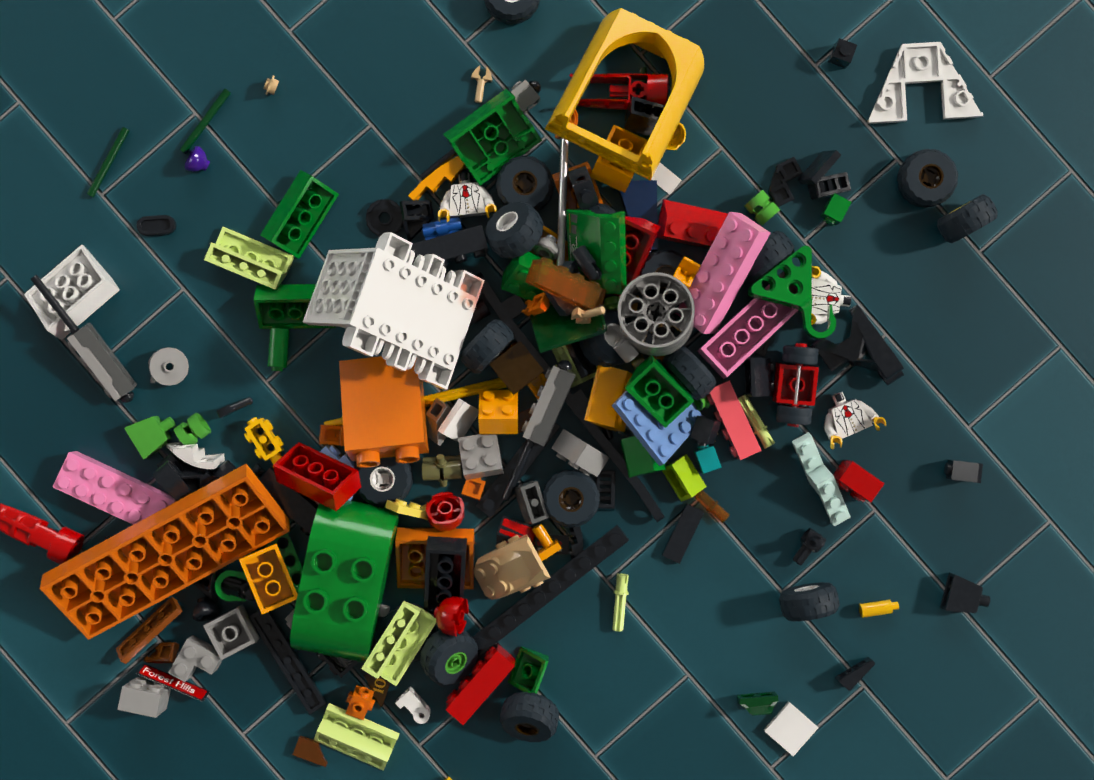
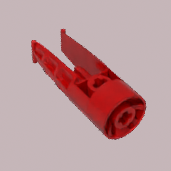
[569,73,669,110]
[0,503,84,564]

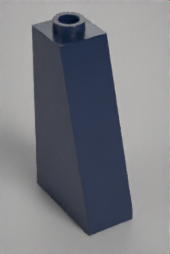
[618,180,658,254]

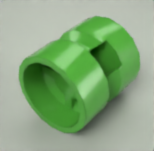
[744,190,780,226]
[174,413,211,445]

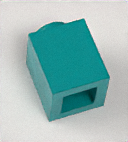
[693,444,721,474]

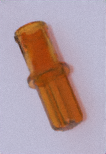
[695,490,730,523]

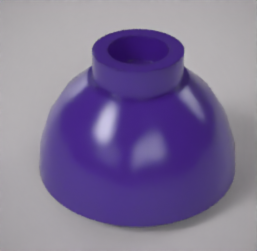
[184,146,210,172]

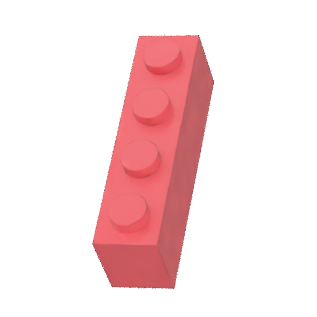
[706,380,762,460]

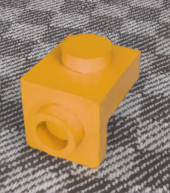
[673,256,701,289]

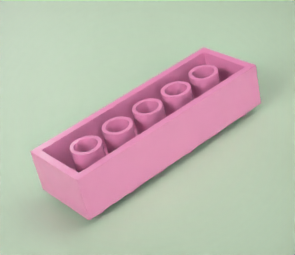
[675,212,771,334]
[697,271,798,379]
[53,451,176,525]

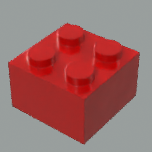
[833,459,885,503]

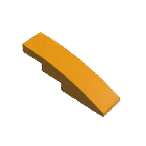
[408,156,466,201]

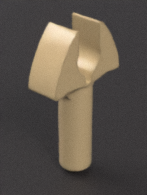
[471,66,492,103]
[571,306,605,324]

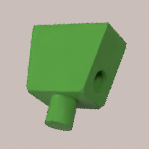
[124,416,176,460]

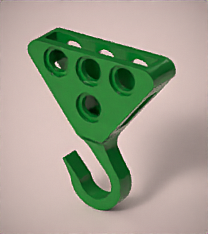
[747,245,836,339]
[215,533,303,602]

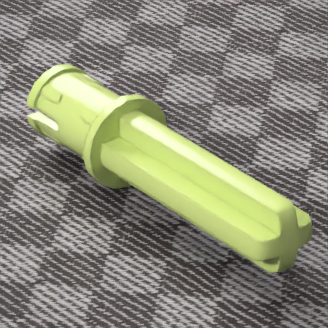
[738,394,775,449]
[612,573,629,632]

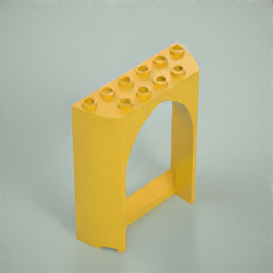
[545,8,704,181]

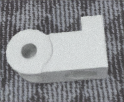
[395,686,431,724]

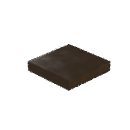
[489,341,544,396]

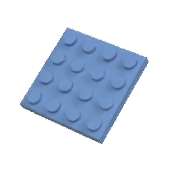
[611,359,703,466]

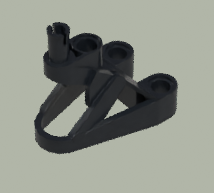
[803,305,904,386]
[153,452,265,501]

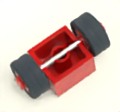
[772,343,819,427]

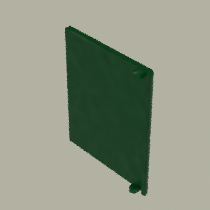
[525,291,607,353]

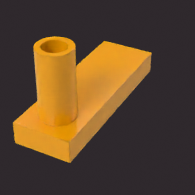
[532,523,562,561]

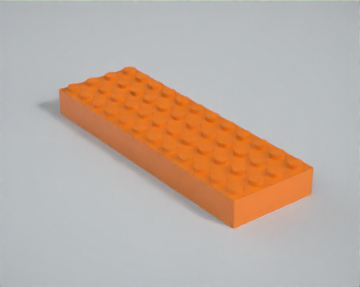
[40,464,290,640]

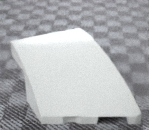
[166,442,225,469]

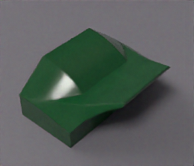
[737,691,778,716]

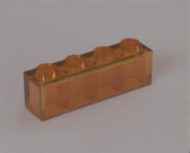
[525,257,606,311]

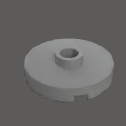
[148,347,189,386]

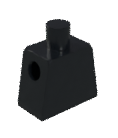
[624,96,665,136]
[568,166,599,210]
[940,573,990,613]

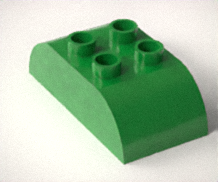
[290,500,400,663]

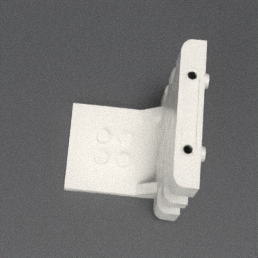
[303,232,485,390]

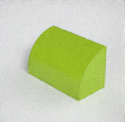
[662,454,707,502]

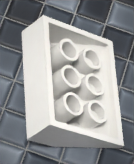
[24,245,120,340]

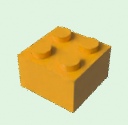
[478,390,518,434]

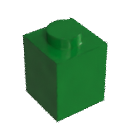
[820,193,851,225]

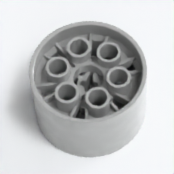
[618,272,695,356]

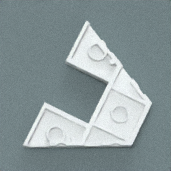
[867,42,983,124]

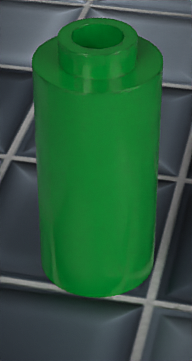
[268,328,290,371]

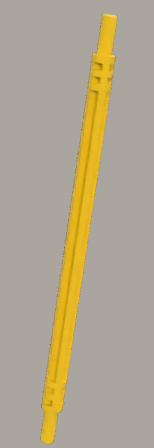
[324,378,506,426]

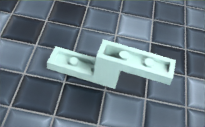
[792,432,851,526]

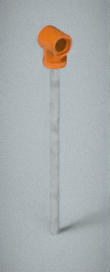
[555,109,578,270]

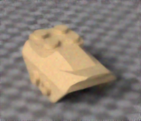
[474,534,551,600]

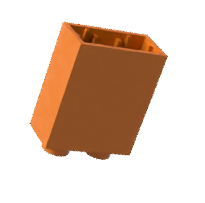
[339,356,429,468]

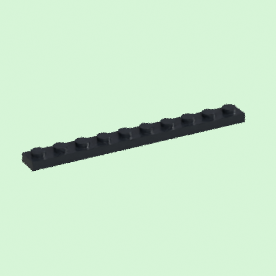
[472,524,629,656]

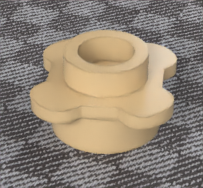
[263,75,279,95]

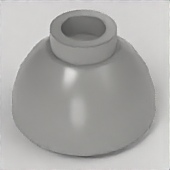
[532,235,559,261]

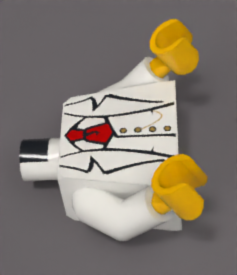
[438,173,497,222]
[811,266,851,325]
[824,392,886,449]

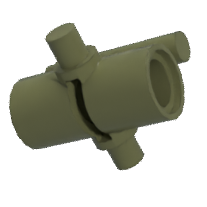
[422,454,462,487]

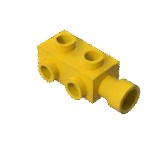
[244,417,284,469]

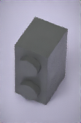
[514,481,549,524]

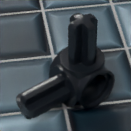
[793,528,826,565]
[221,577,256,601]

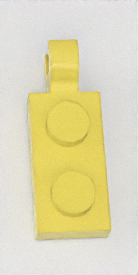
[385,499,428,520]

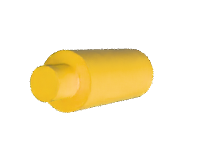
[859,599,899,618]

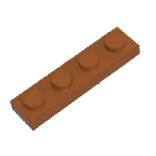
[116,596,182,664]

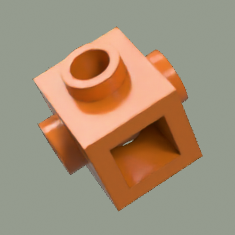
[345,685,375,720]

